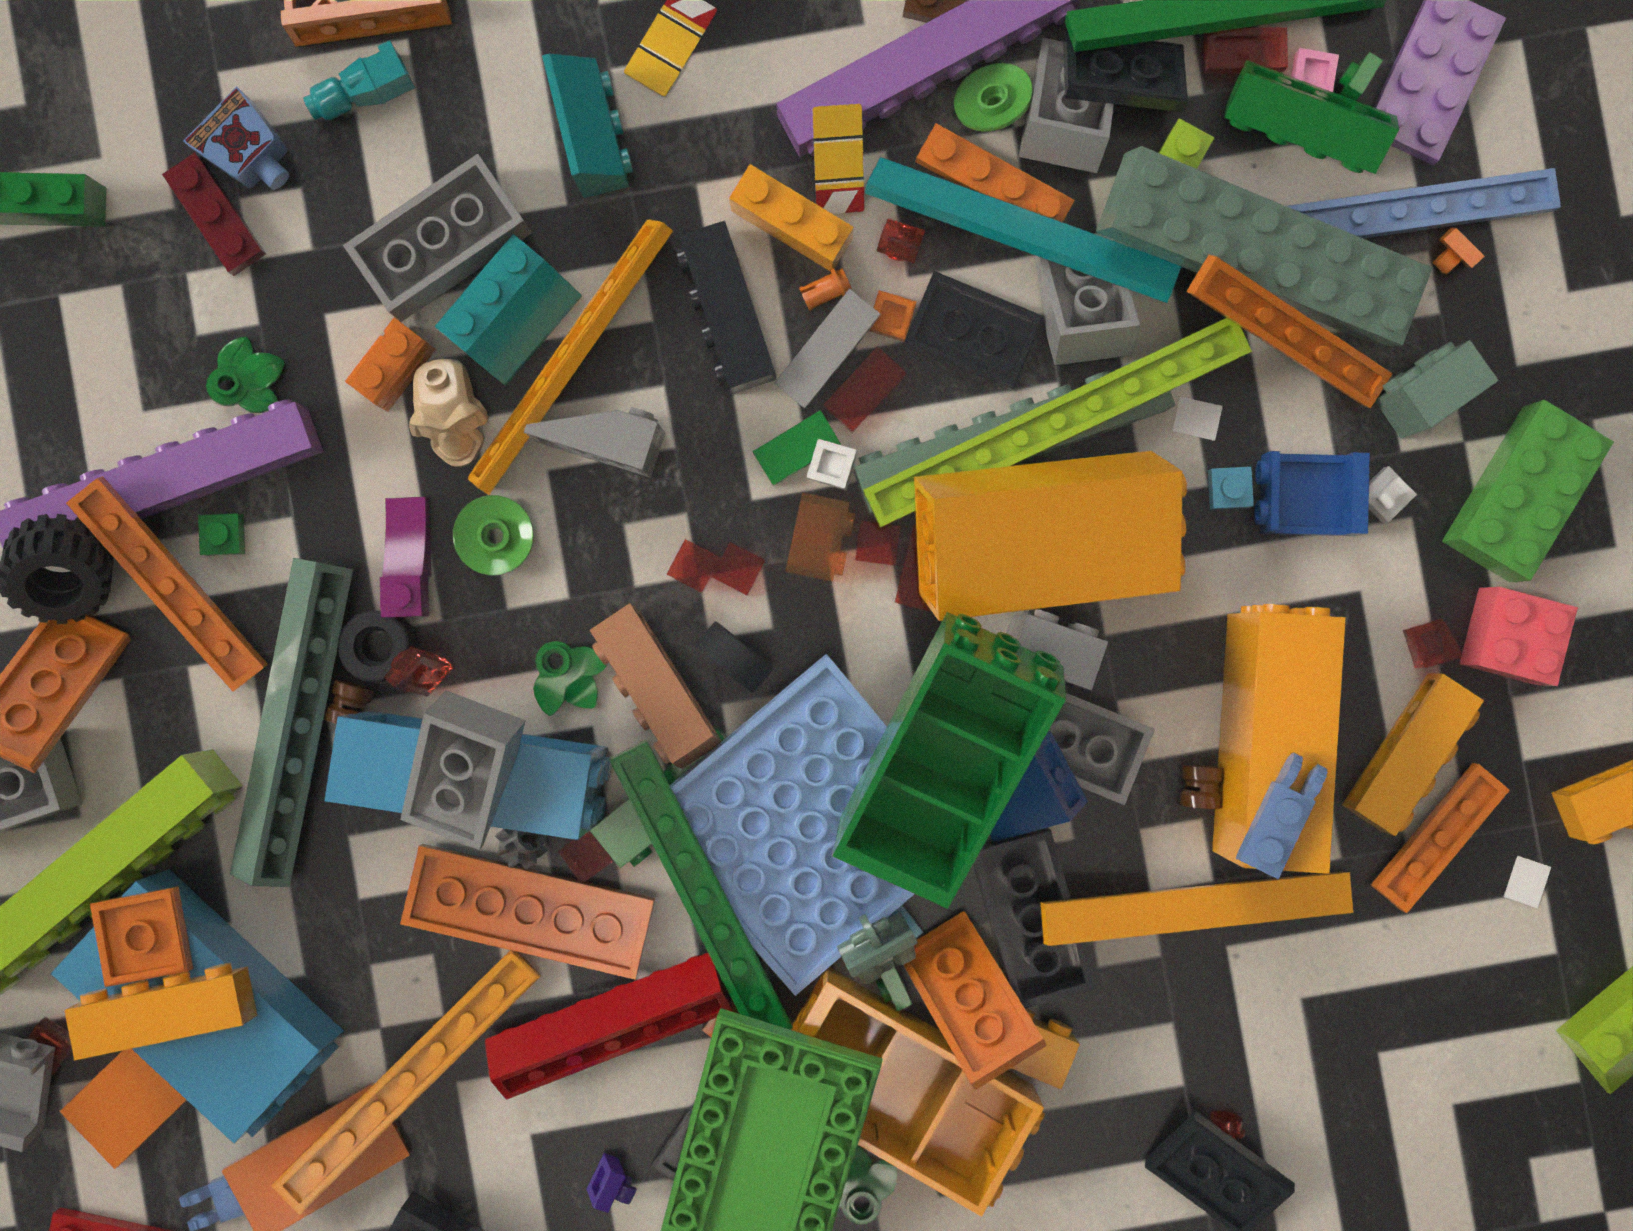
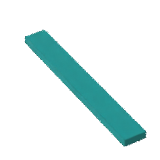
[865,157,1181,303]

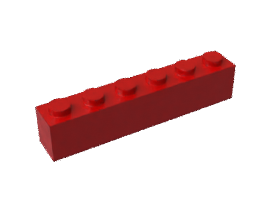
[485,953,733,1100]

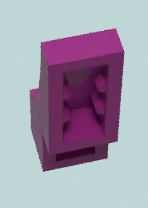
[379,497,432,618]

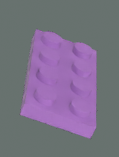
[1374,0,1506,165]

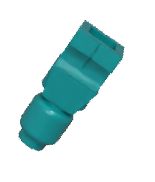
[303,40,416,120]

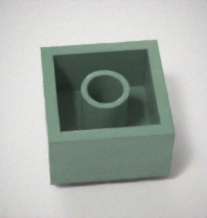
[1375,340,1499,438]

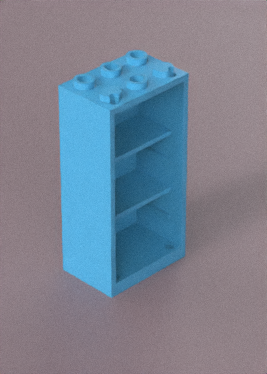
[324,711,612,840]
[51,869,344,1144]

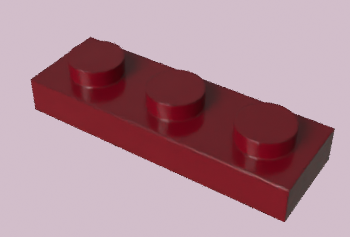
[162,152,266,276]

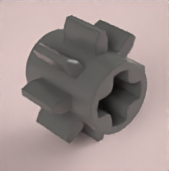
[495,829,548,869]

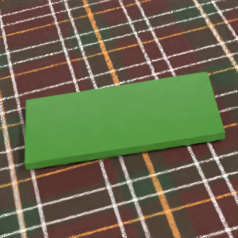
[661,1008,883,1231]

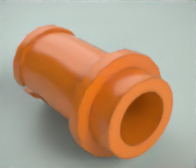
[799,268,852,311]

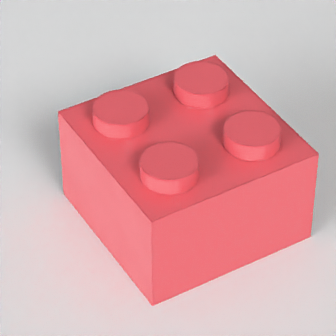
[1459,587,1578,686]

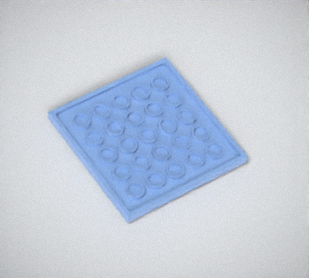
[670,654,914,996]

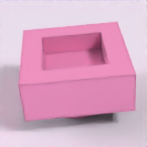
[1291,48,1339,92]

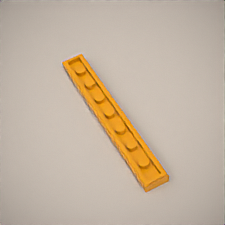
[468,219,673,495]
[1040,871,1353,946]
[271,950,541,1215]

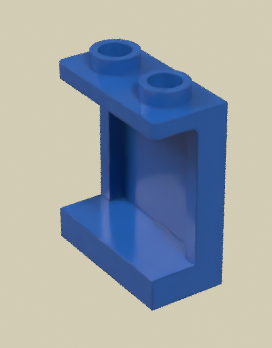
[1254,451,1370,536]
[990,730,1088,842]

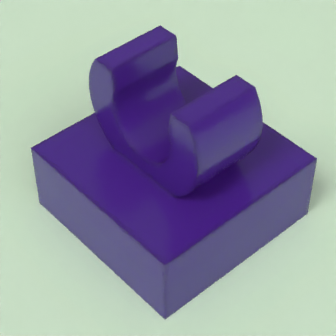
[586,1153,637,1213]

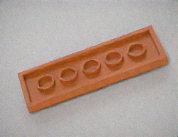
[400,844,655,979]

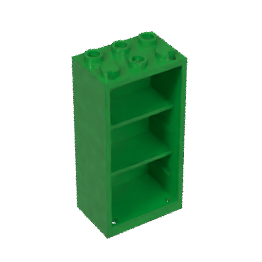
[832,612,1066,909]

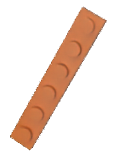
[1186,254,1393,408]
[66,476,268,692]

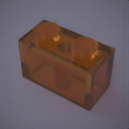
[785,492,856,583]

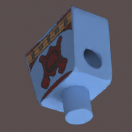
[183,86,289,190]

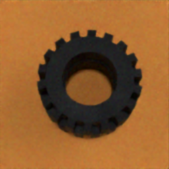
[0,514,114,624]

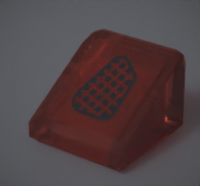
[1403,618,1463,668]

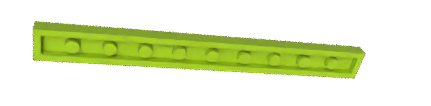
[863,318,1252,528]

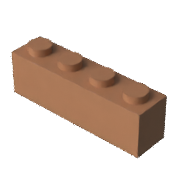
[590,603,722,769]

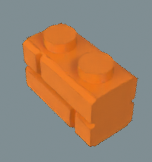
[345,317,436,412]

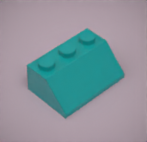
[542,53,633,198]
[434,234,582,386]

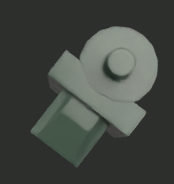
[837,912,918,985]

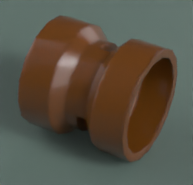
[323,679,375,724]
[1180,764,1223,809]

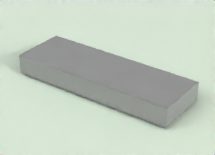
[774,288,881,409]

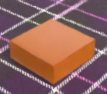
[869,290,917,342]

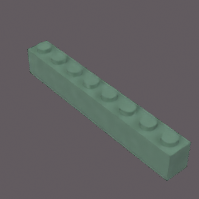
[853,359,1176,515]
[230,558,353,887]

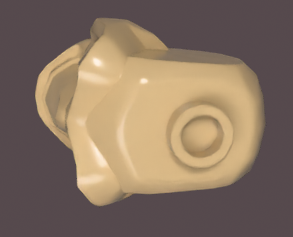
[409,359,489,467]

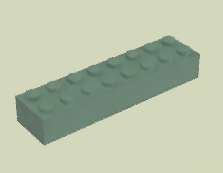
[1096,146,1433,347]

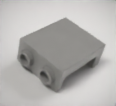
[0,1033,55,1152]

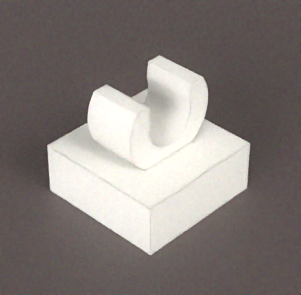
[807,439,858,491]
[1369,466,1417,523]

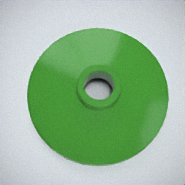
[954,63,1033,132]
[453,495,534,575]

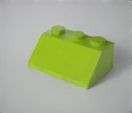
[1556,966,1633,1094]

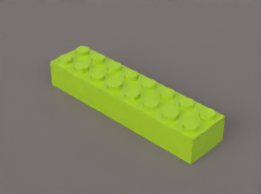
[0,749,243,995]

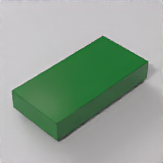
[752,410,841,487]

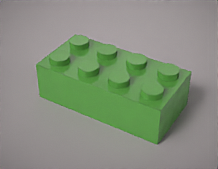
[1442,400,1614,583]

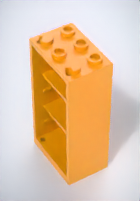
[914,451,1187,621]
[1212,604,1346,874]
[791,967,1045,1217]

